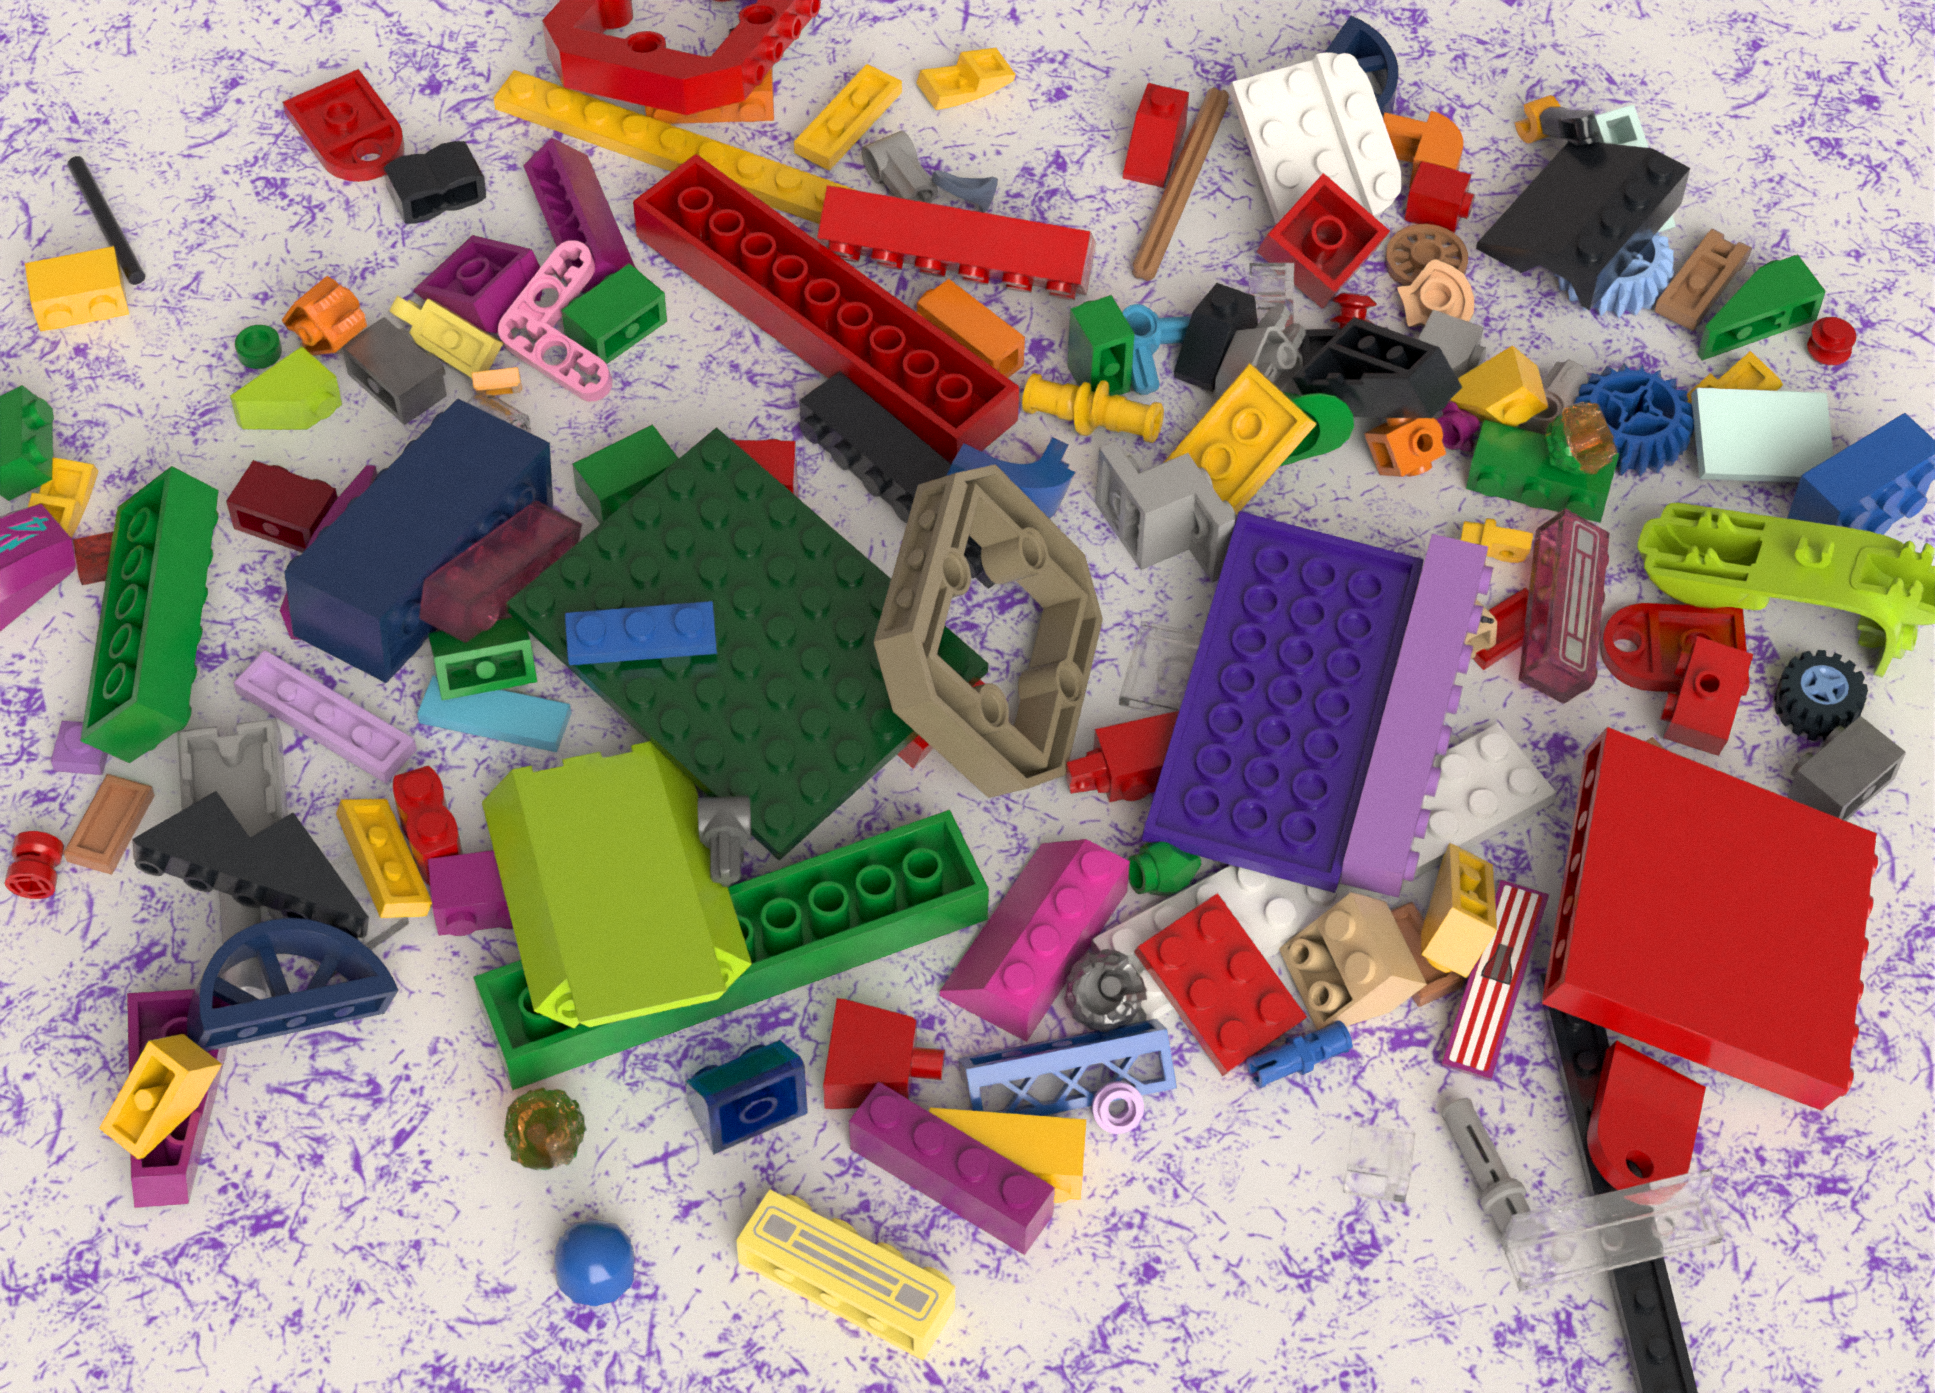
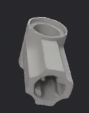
[861,130,938,203]
[1518,359,1590,435]

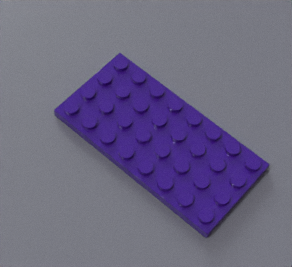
[1142,511,1424,893]

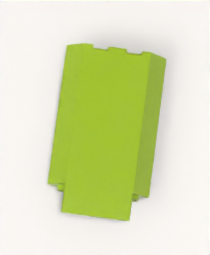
[482,741,752,1028]

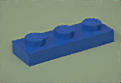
[565,601,717,666]

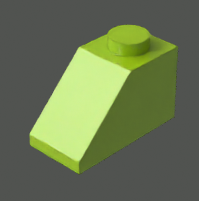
[230,346,342,430]

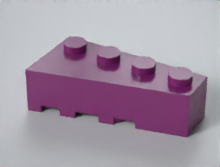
[127,989,230,1208]

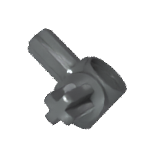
[698,795,751,887]

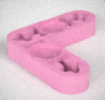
[498,241,613,401]

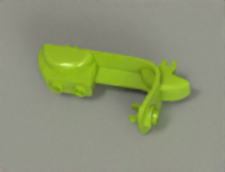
[1637,502,1935,678]

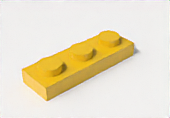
[794,64,902,171]
[336,799,432,918]

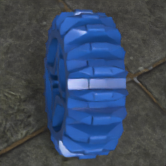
[1570,363,1694,477]

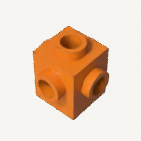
[1364,417,1446,477]

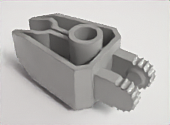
[1215,304,1306,402]

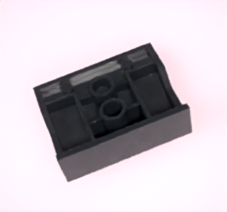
[1476,141,1691,310]

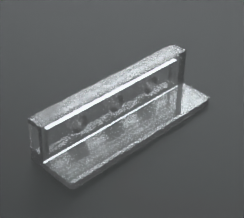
[1501,1168,1725,1292]

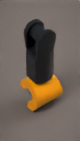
[1515,95,1600,145]

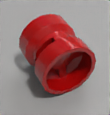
[4,831,64,899]

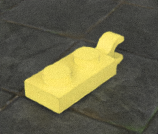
[389,296,503,378]

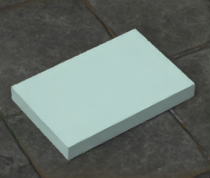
[1691,388,1834,483]

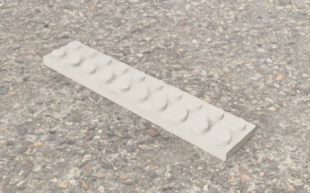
[1091,723,1557,1021]

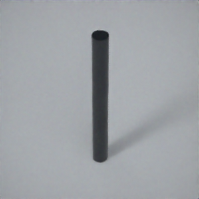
[67,156,146,285]

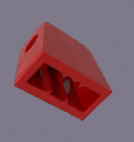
[823,998,945,1109]

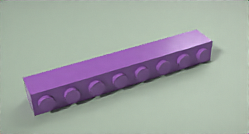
[1340,534,1494,898]

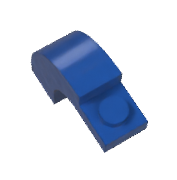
[947,437,1076,519]

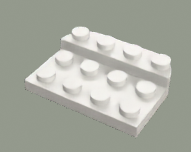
[1228,53,1401,224]

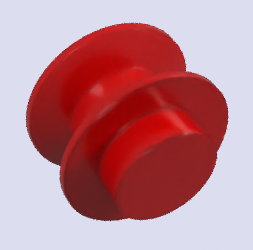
[1330,293,1377,329]
[1807,317,1857,365]

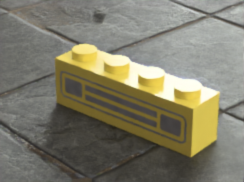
[736,1189,955,1360]

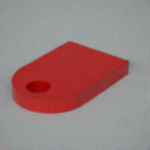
[282,69,405,182]
[1600,603,1750,696]
[1587,1040,1706,1201]

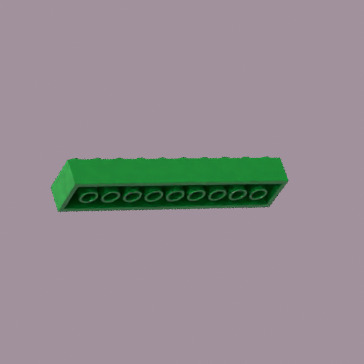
[473,810,989,1091]

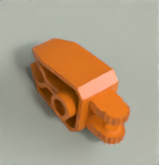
[282,276,367,355]

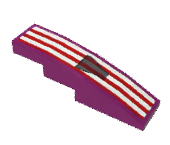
[1442,880,1550,1081]

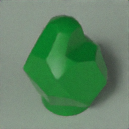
[1127,841,1201,897]

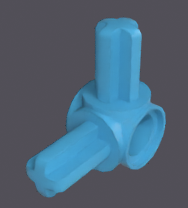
[1122,304,1191,396]

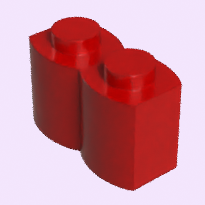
[393,765,463,886]

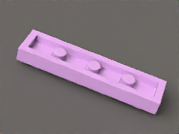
[233,650,417,783]

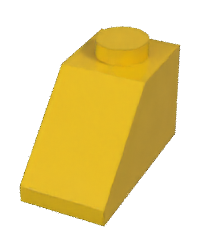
[1449,345,1548,427]
[99,1034,222,1159]

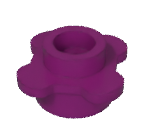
[1436,401,1480,452]

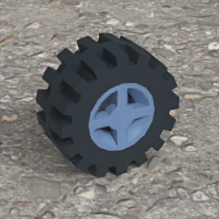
[1774,650,1868,741]

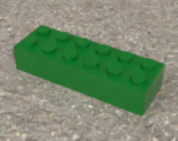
[80,466,219,763]

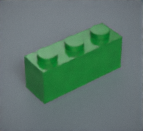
[1466,420,1619,523]

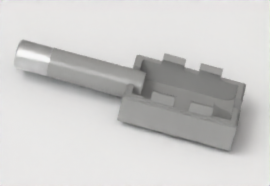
[177,718,288,999]

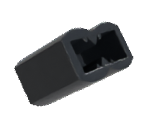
[383,141,486,224]

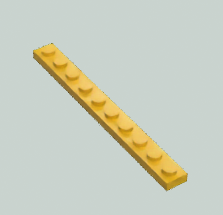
[493,70,859,224]

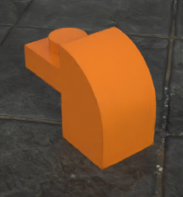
[1383,111,1464,188]

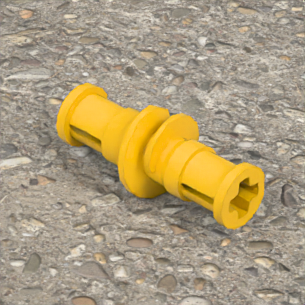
[1022,373,1164,443]

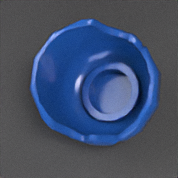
[554,1219,635,1306]

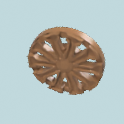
[1385,224,1469,286]

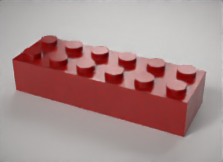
[817,185,1096,300]

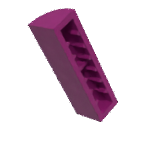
[523,137,636,293]

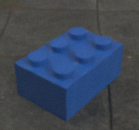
[1787,413,1935,535]

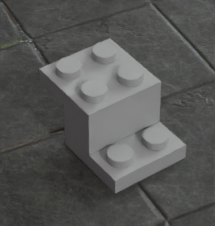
[1096,441,1237,583]

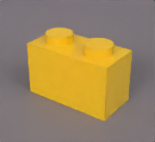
[24,246,129,332]

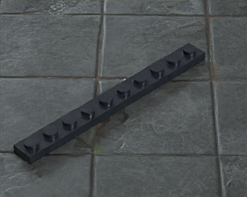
[1538,973,1698,1393]

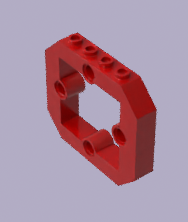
[542,0,821,116]

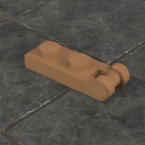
[1654,228,1752,331]

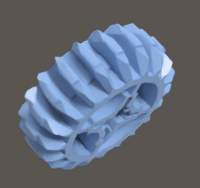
[1554,232,1674,318]

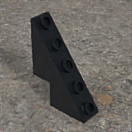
[132,791,369,939]

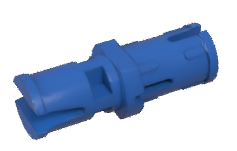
[1246,1020,1353,1088]

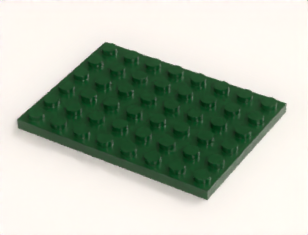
[506,427,989,861]

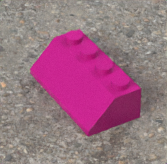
[939,839,1130,1042]

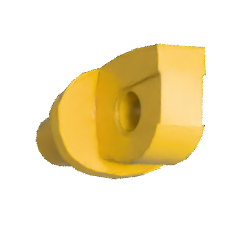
[1460,518,1533,563]

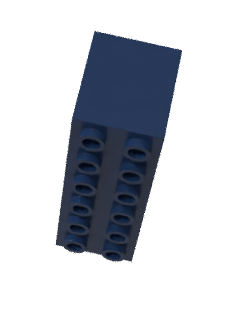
[284,398,553,683]

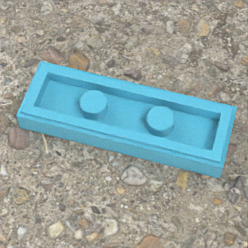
[417,676,572,752]

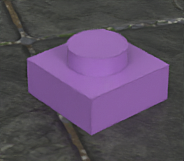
[51,720,108,775]

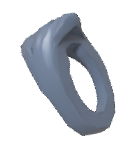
[932,170,998,213]

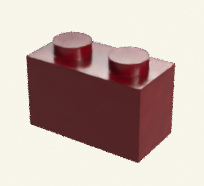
[226,460,338,553]

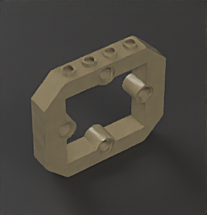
[874,464,1103,798]

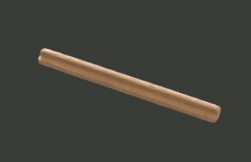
[1132,87,1229,281]

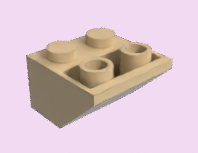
[1279,892,1427,1030]

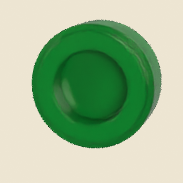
[235,325,282,369]

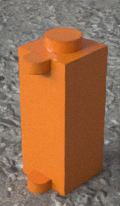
[916,278,1025,378]

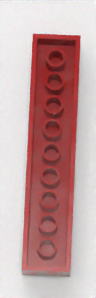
[633,154,1019,464]

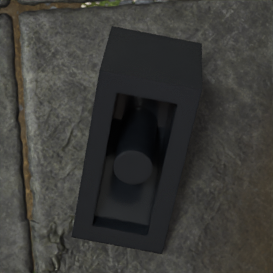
[1174,283,1258,392]

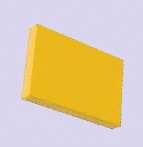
[1163,363,1316,515]

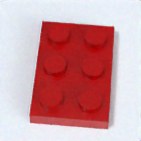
[1134,893,1307,1076]

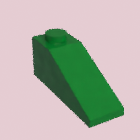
[1697,254,1826,361]

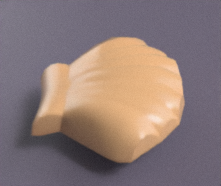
[1397,259,1474,327]

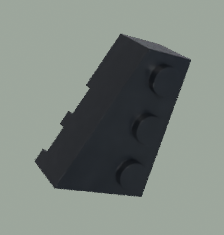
[1292,317,1462,419]

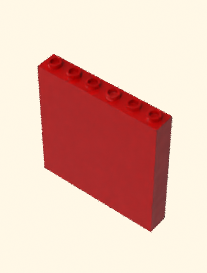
[1542,727,1878,1111]

